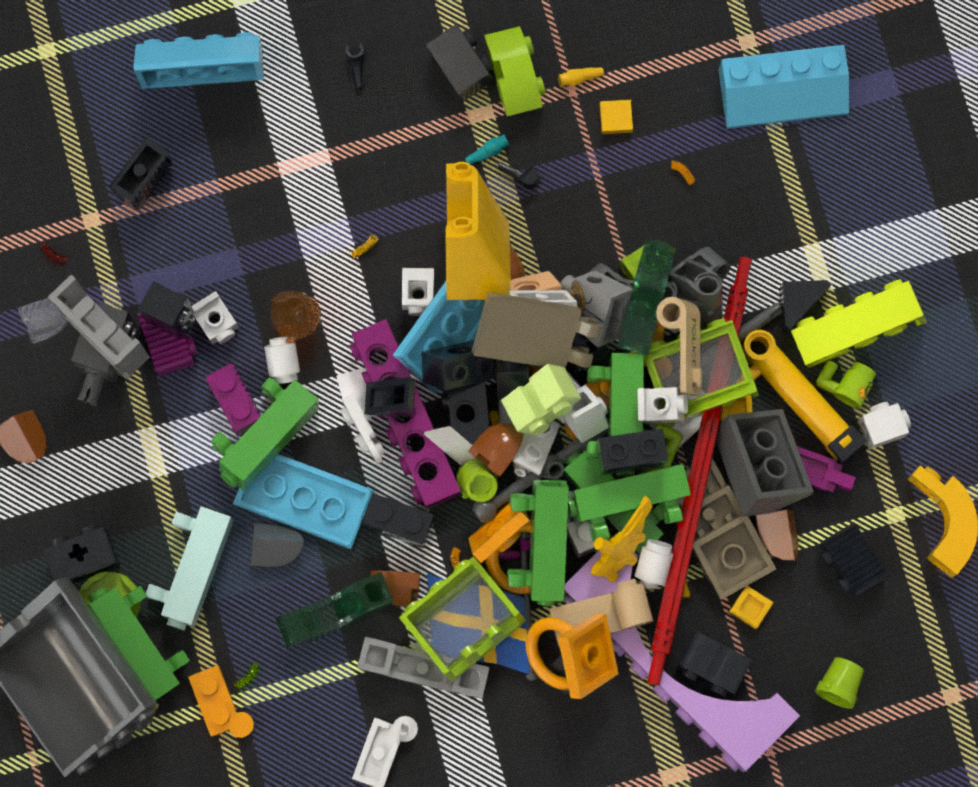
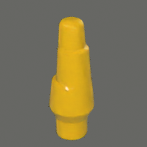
[558,67,604,86]

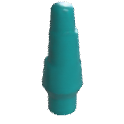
[465,134,510,165]

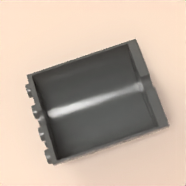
[0,577,159,777]

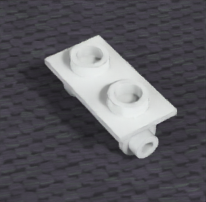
[512,420,560,477]

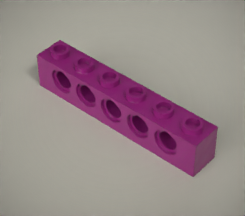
[349,319,461,510]

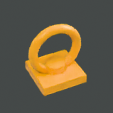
[468,502,531,594]
[525,613,618,699]

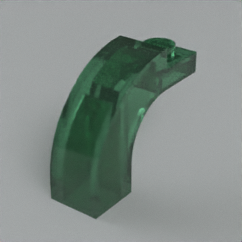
[275,572,394,649]

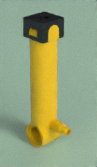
[736,330,867,465]

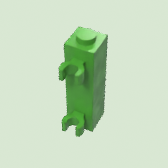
[586,353,644,477]
[211,377,319,491]
[563,450,664,558]
[568,464,691,542]
[507,480,569,606]
[88,586,190,700]

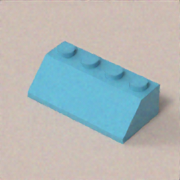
[134,32,264,89]
[718,45,849,129]

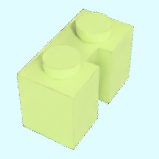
[501,364,581,435]

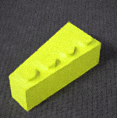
[791,279,927,368]

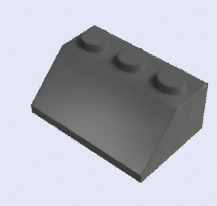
[716,409,814,517]

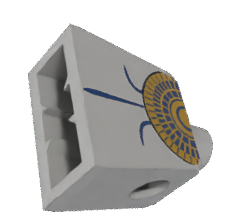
[560,271,633,347]

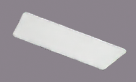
[424,426,476,465]

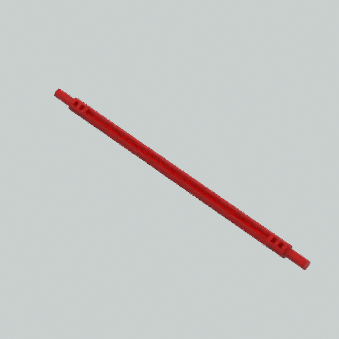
[647,257,752,686]

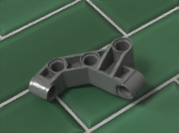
[587,247,730,330]

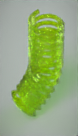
[234,663,259,689]

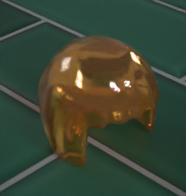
[270,290,321,343]

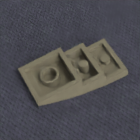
[674,458,776,600]

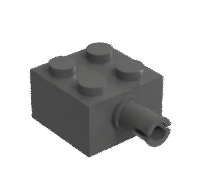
[71,302,138,406]

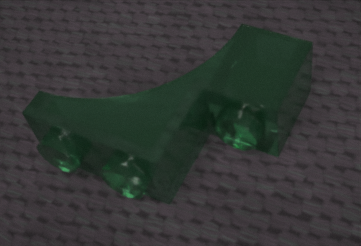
[617,240,676,355]

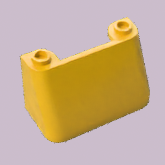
[446,162,511,300]

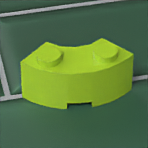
[484,26,545,116]

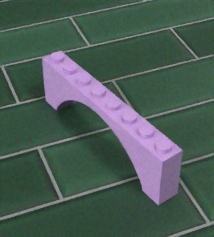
[564,534,800,772]

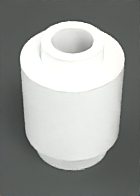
[264,336,300,384]
[635,539,673,589]

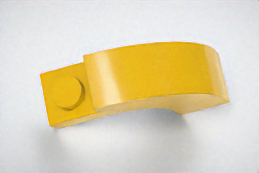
[907,466,978,578]

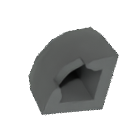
[251,523,304,567]

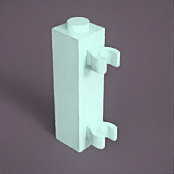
[146,506,234,631]

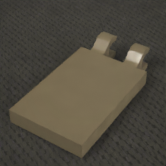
[472,292,602,369]

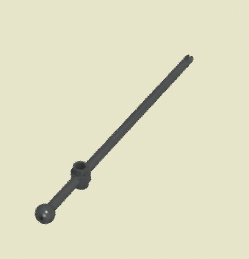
[472,303,782,523]

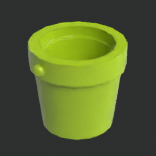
[456,459,498,502]
[815,657,864,709]

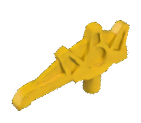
[591,496,652,583]

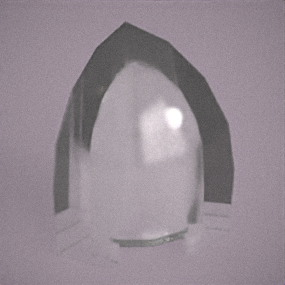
[18,298,68,343]

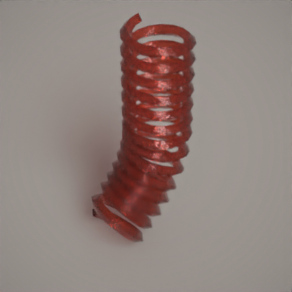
[40,242,66,264]

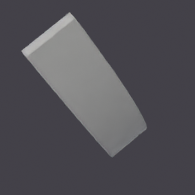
[357,637,490,699]

